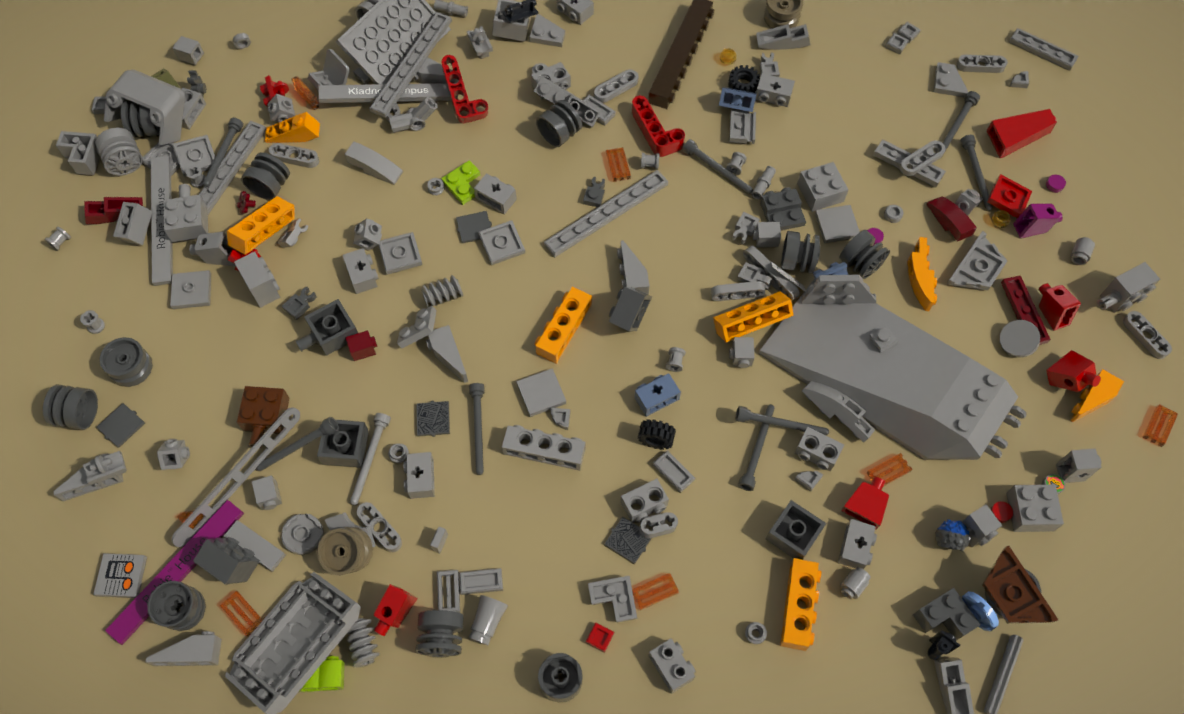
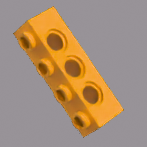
[227,196,295,255]
[534,287,592,363]
[713,291,794,342]
[780,558,821,651]

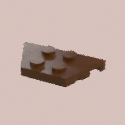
[982,545,1059,624]

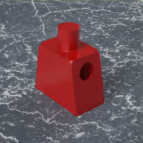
[1038,283,1081,331]
[1046,350,1101,392]
[841,477,889,530]
[374,584,418,637]

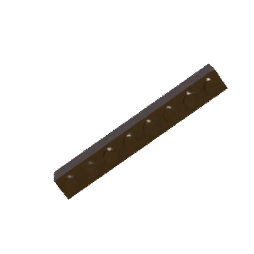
[648,0,715,109]

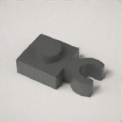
[187,70,207,97]
[583,177,605,207]
[282,287,317,320]

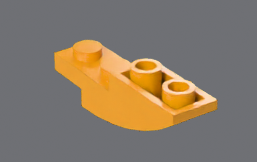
[907,237,937,311]

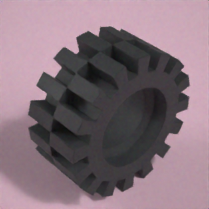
[728,65,760,93]
[637,419,676,450]

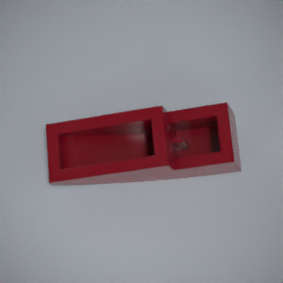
[926,196,977,242]
[84,197,143,224]

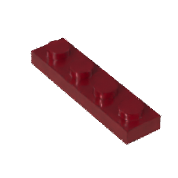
[1001,275,1051,345]

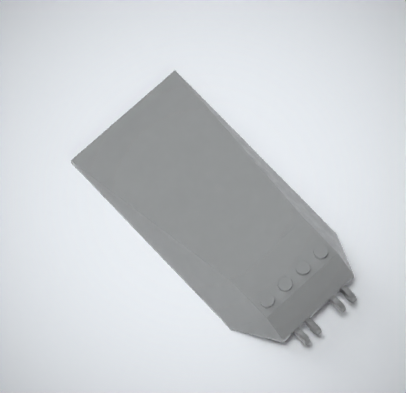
[759,280,1027,461]

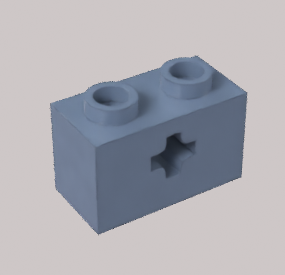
[719,87,757,112]
[635,373,681,417]

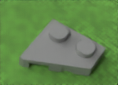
[934,62,968,97]

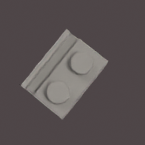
[729,110,756,144]

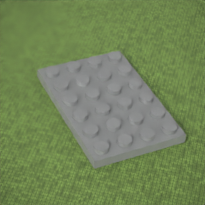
[336,0,451,84]

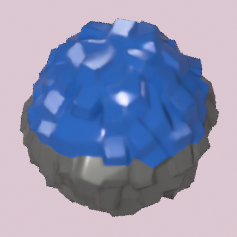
[935,519,971,551]

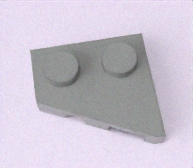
[530,14,565,47]

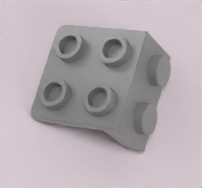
[308,49,349,91]

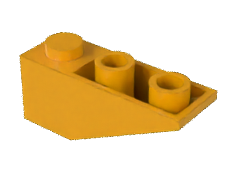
[264,112,320,143]
[1070,369,1124,422]

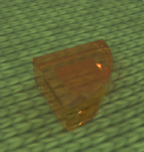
[177,511,204,529]

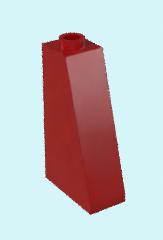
[987,109,1057,158]

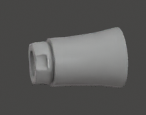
[469,595,508,645]

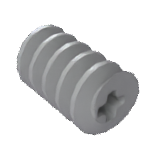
[422,275,463,308]
[346,618,379,668]

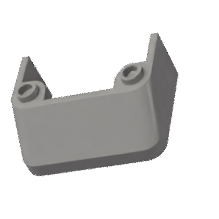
[104,70,185,145]

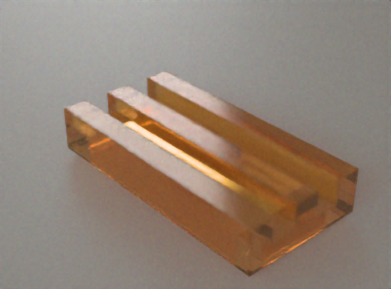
[291,76,319,111]
[606,147,631,182]
[1143,404,1178,447]
[867,453,913,486]
[632,573,679,610]
[220,591,263,637]

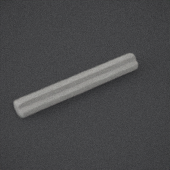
[984,634,1023,714]

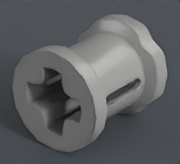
[726,152,747,176]
[641,153,659,169]
[186,165,206,188]
[44,226,71,251]
[80,310,105,334]
[666,347,686,372]

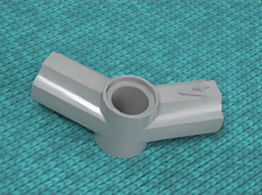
[389,97,438,132]

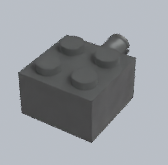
[296,299,358,356]

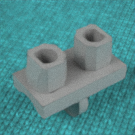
[467,27,493,59]
[83,451,127,484]

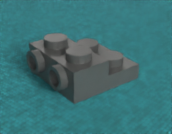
[760,187,806,231]

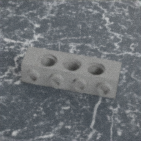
[502,425,586,471]

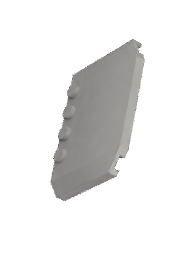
[225,572,361,714]

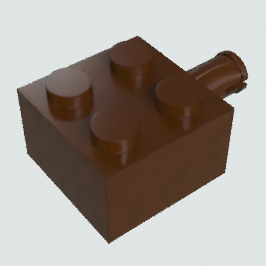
[237,386,290,448]

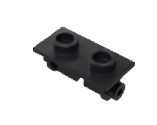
[502,0,539,23]
[927,630,960,660]

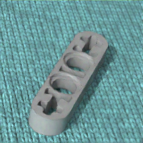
[743,246,800,302]

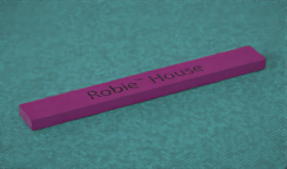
[105,500,244,645]

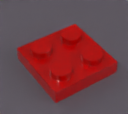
[987,174,1032,218]

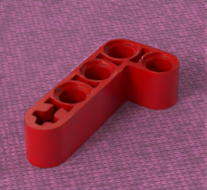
[442,55,488,123]
[632,95,685,157]

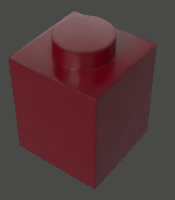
[346,330,378,361]

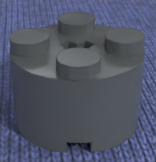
[538,653,583,703]

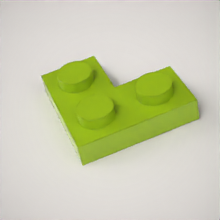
[441,160,480,205]

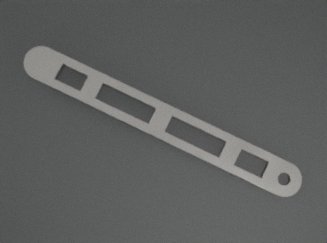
[172,407,300,547]

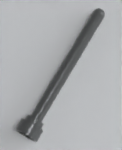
[942,91,980,155]
[203,118,244,187]
[960,135,993,211]
[682,139,753,194]
[469,383,485,475]
[738,404,775,491]
[735,406,829,436]
[256,417,339,471]

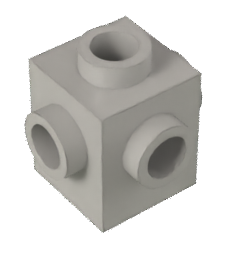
[268,94,295,123]
[353,218,382,251]
[157,439,190,470]

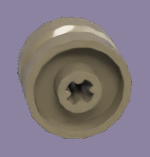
[764,0,803,28]
[317,527,373,576]

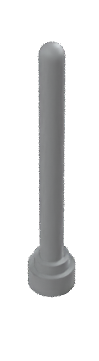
[350,413,391,505]

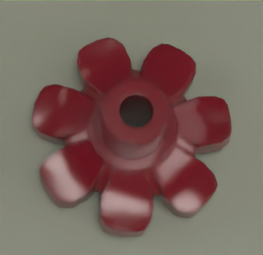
[237,191,256,214]

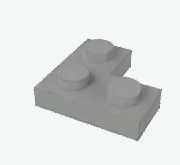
[397,306,436,349]
[588,576,637,623]

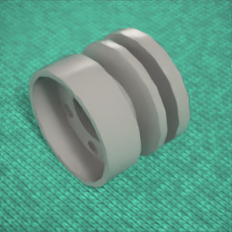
[95,128,143,176]

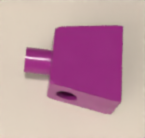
[1013,203,1063,239]

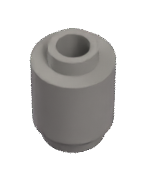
[1071,237,1095,265]
[840,567,871,599]

